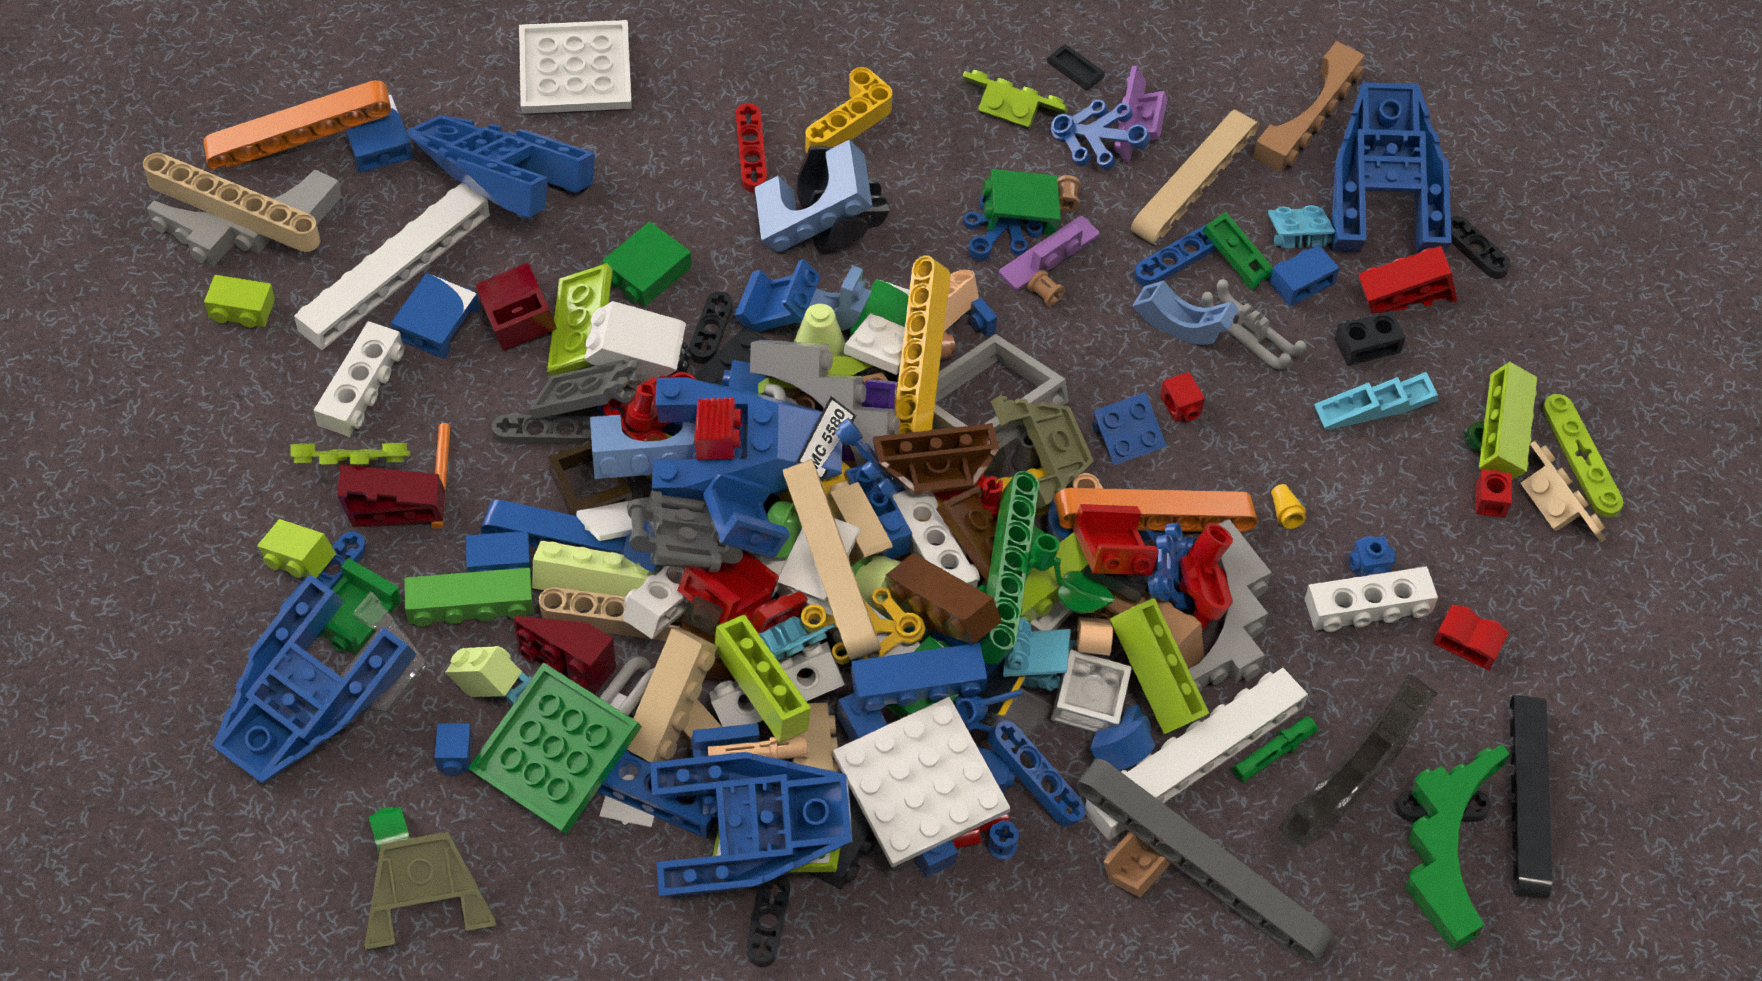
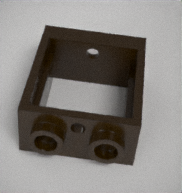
[548,440,632,516]

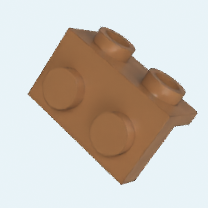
[1104,831,1171,897]

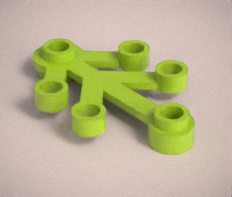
[290,443,410,464]

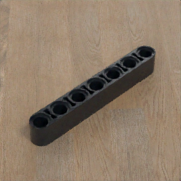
[1509,695,1552,899]

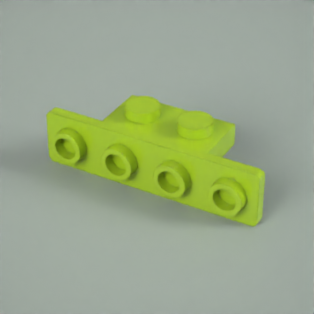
[963,70,1068,129]

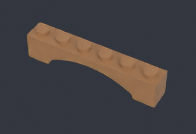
[1253,41,1365,172]

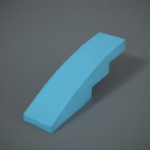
[1314,372,1439,430]

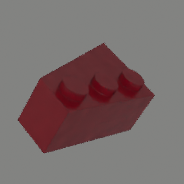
[337,464,445,527]

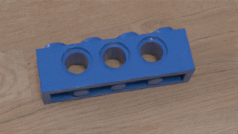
[597,750,718,839]

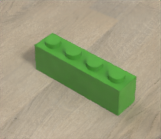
[405,568,534,627]

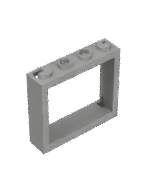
[932,334,1069,449]

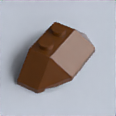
[873,423,999,495]

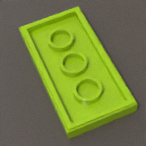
[547,263,613,375]

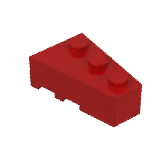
[1358,246,1458,314]

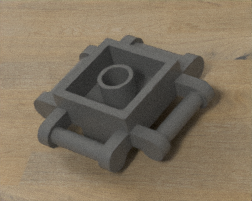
[627,491,743,573]

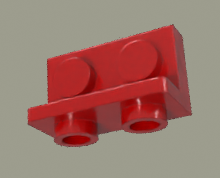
[745,591,808,634]

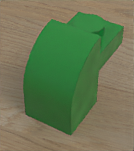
[368,807,410,853]

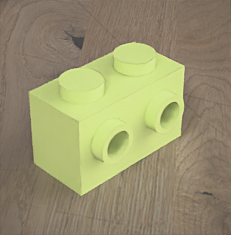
[445,646,522,697]

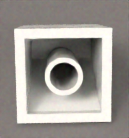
[584,301,686,390]

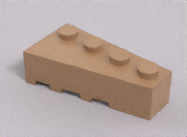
[1090,585,1204,669]

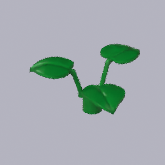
[977,525,1115,616]

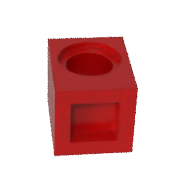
[1160,372,1205,423]
[1475,470,1512,518]

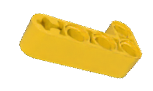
[805,67,892,153]

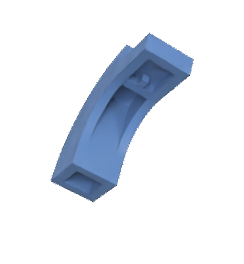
[797,265,872,331]
[1132,280,1239,345]

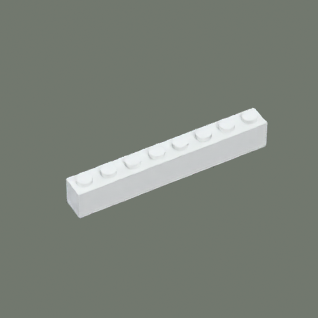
[294,183,490,350]
[1085,668,1308,841]

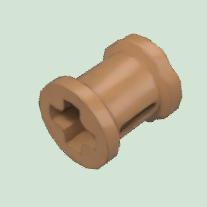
[1057,175,1081,212]
[1027,270,1065,307]

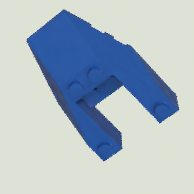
[1331,82,1452,254]
[407,115,595,218]
[652,378,842,501]
[213,574,417,784]
[650,752,853,897]

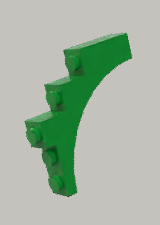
[1405,744,1510,951]

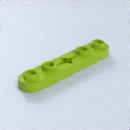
[1542,394,1623,518]

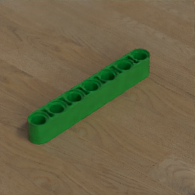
[978,471,1039,664]

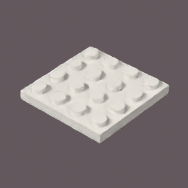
[519,20,632,114]
[833,697,1010,868]

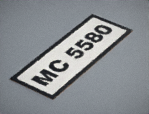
[796,396,857,482]

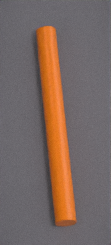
[431,423,451,528]

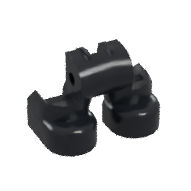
[797,146,890,251]

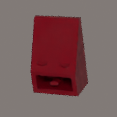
[475,263,557,351]
[513,616,616,695]

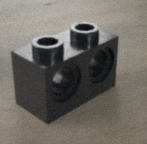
[1334,311,1406,366]

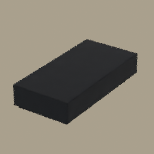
[1047,44,1105,91]

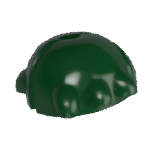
[1463,421,1484,453]

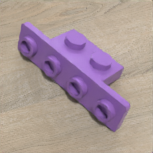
[1114,65,1168,162]
[998,216,1099,291]

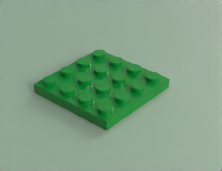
[468,663,642,834]

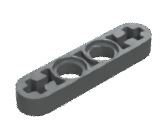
[492,414,597,445]

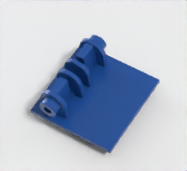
[1092,392,1167,465]

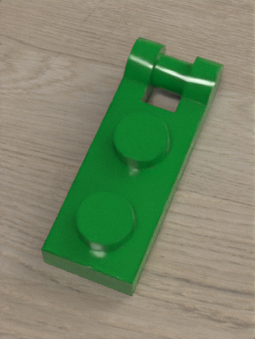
[1202,212,1273,290]

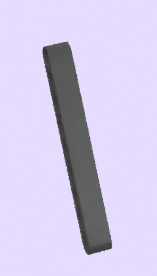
[1076,759,1334,964]

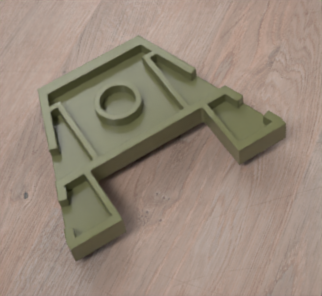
[991,396,1094,509]
[364,831,496,950]

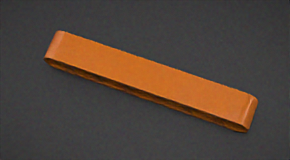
[203,80,392,170]
[1054,488,1258,532]

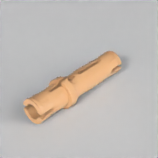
[708,736,808,760]

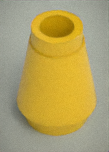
[1271,484,1306,529]

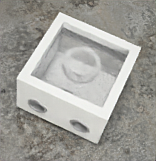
[1050,650,1132,732]

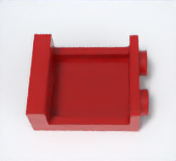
[1073,504,1159,575]
[677,549,779,624]

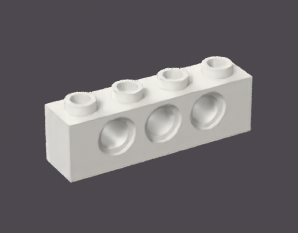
[314,321,404,437]
[892,490,980,588]
[622,566,694,639]
[1304,566,1438,632]
[710,642,845,727]

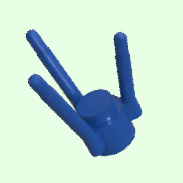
[955,690,1023,736]

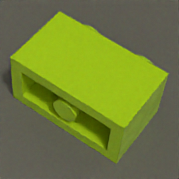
[204,275,275,328]
[257,519,336,578]

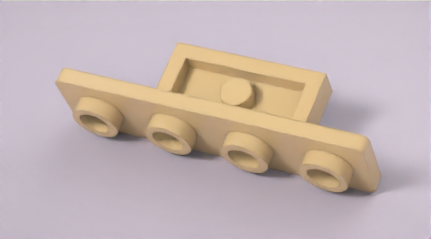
[1521,441,1606,542]

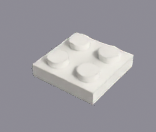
[844,313,905,375]

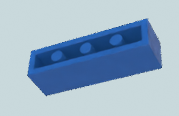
[851,643,987,711]

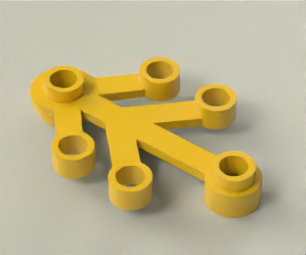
[801,587,925,664]

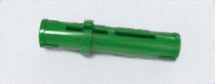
[1231,716,1318,783]

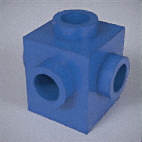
[1349,536,1396,577]

